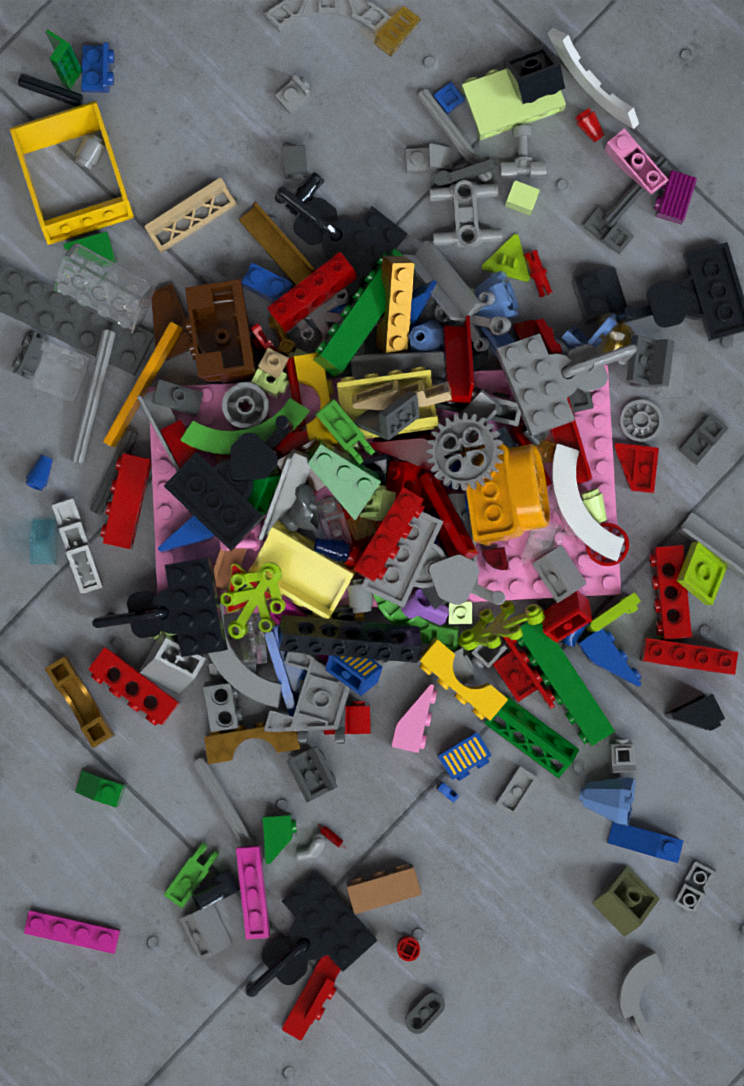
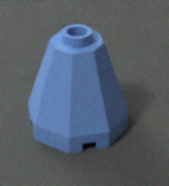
[474,271,520,319]
[407,319,445,363]
[579,777,636,826]

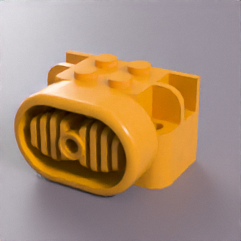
[461,444,550,546]

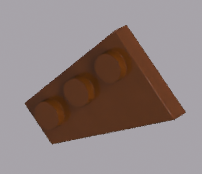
[151,283,193,362]

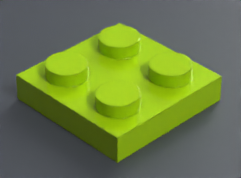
[677,541,727,606]

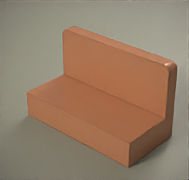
[214,548,247,591]

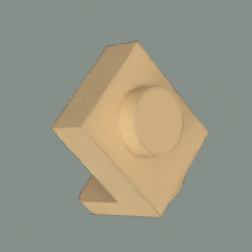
[258,348,289,378]

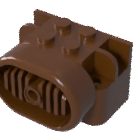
[185,279,256,384]

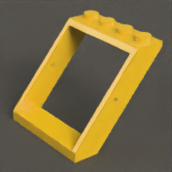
[9,101,134,245]

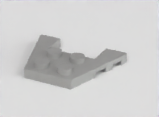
[264,652,350,732]

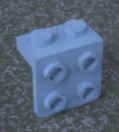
[561,313,617,350]

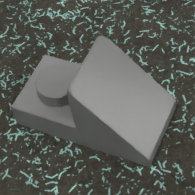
[406,143,452,173]

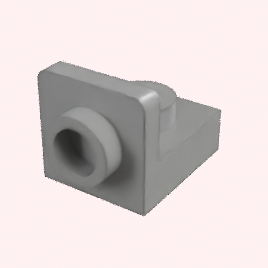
[275,74,310,114]

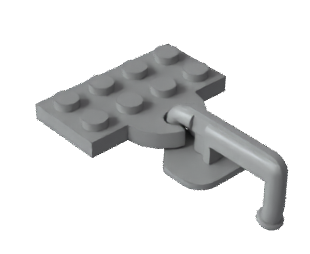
[496,334,637,437]
[361,512,505,608]

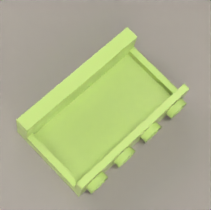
[461,69,566,141]

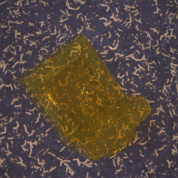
[602,324,635,354]
[347,514,379,541]

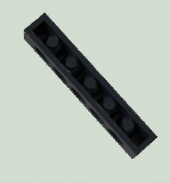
[278,615,422,663]

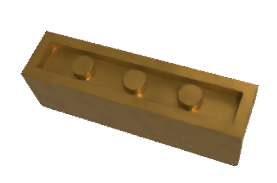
[239,201,315,286]

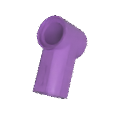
[401,589,449,626]

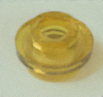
[537,440,556,463]

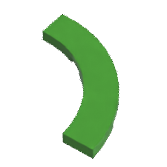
[180,398,310,455]
[373,594,458,650]

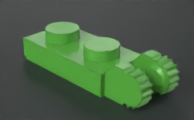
[315,399,375,465]
[164,842,219,908]

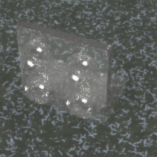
[32,341,90,402]

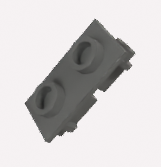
[12,331,48,379]

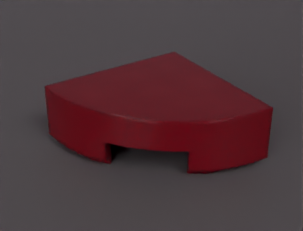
[481,547,508,571]

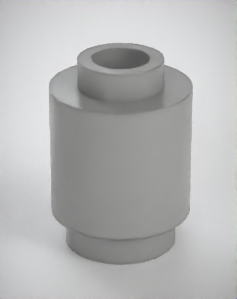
[74,135,105,170]
[347,579,373,613]

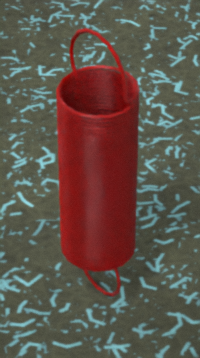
[317,824,347,849]

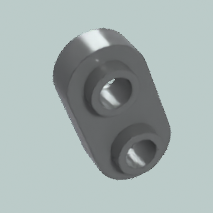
[405,992,445,1034]

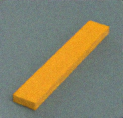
[103,322,183,447]

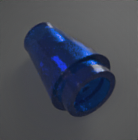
[314,538,350,563]

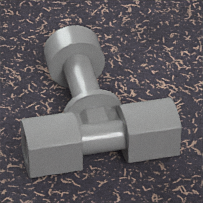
[501,125,547,179]

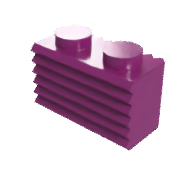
[653,170,697,225]

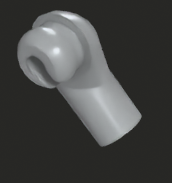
[296,833,326,861]

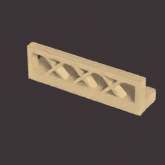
[144,177,237,253]

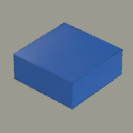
[433,82,465,115]

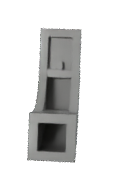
[617,950,666,1037]

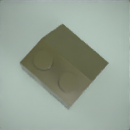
[592,865,660,937]

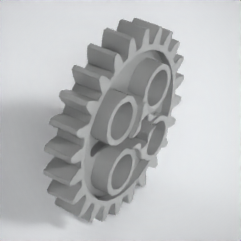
[426,413,504,491]

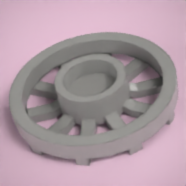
[619,399,663,442]

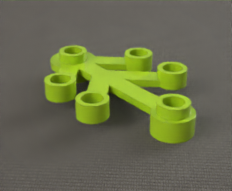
[220,562,286,639]
[458,601,545,650]

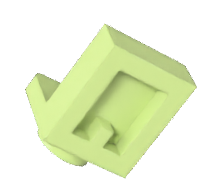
[448,600,472,624]

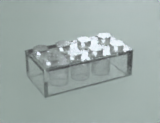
[53,243,156,334]

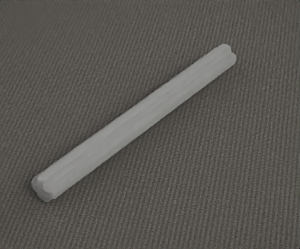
[71,329,115,463]

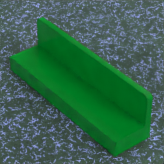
[45,29,82,90]

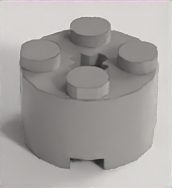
[222,382,270,430]

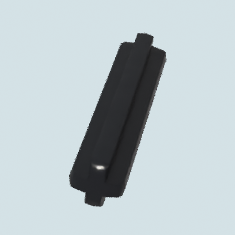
[18,74,83,106]

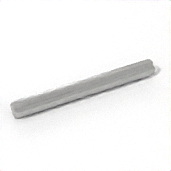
[417,89,493,183]
[193,757,256,846]

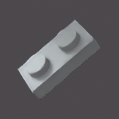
[495,766,539,818]

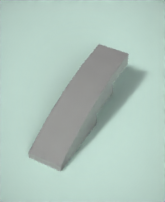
[51,496,103,594]

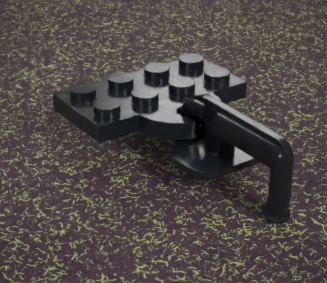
[275,187,408,305]
[616,242,744,341]
[164,415,294,551]
[92,557,228,657]
[246,870,378,997]

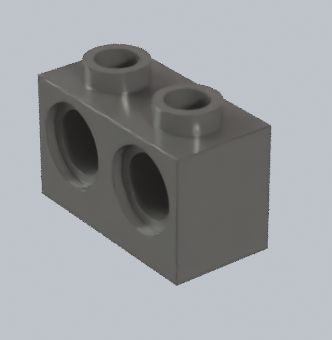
[203,679,243,732]

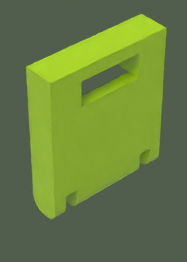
[586,592,641,633]

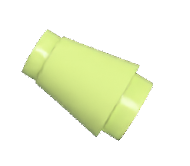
[581,488,607,523]

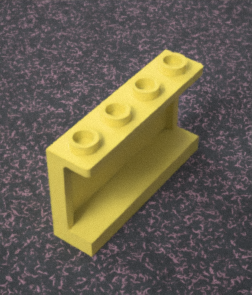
[337,367,439,439]
[247,521,356,619]

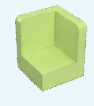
[505,181,540,216]

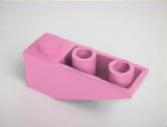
[604,128,668,195]
[391,684,437,753]

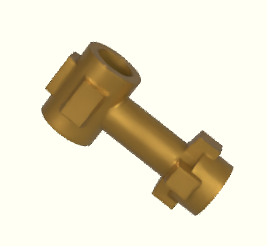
[268,316,296,357]

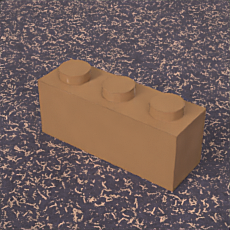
[347,863,422,914]

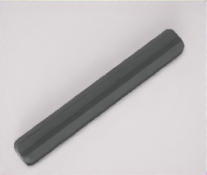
[603,156,668,227]
[90,429,138,515]

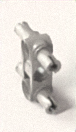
[429,180,502,250]

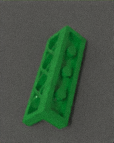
[484,695,580,779]

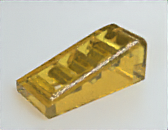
[374,6,421,56]

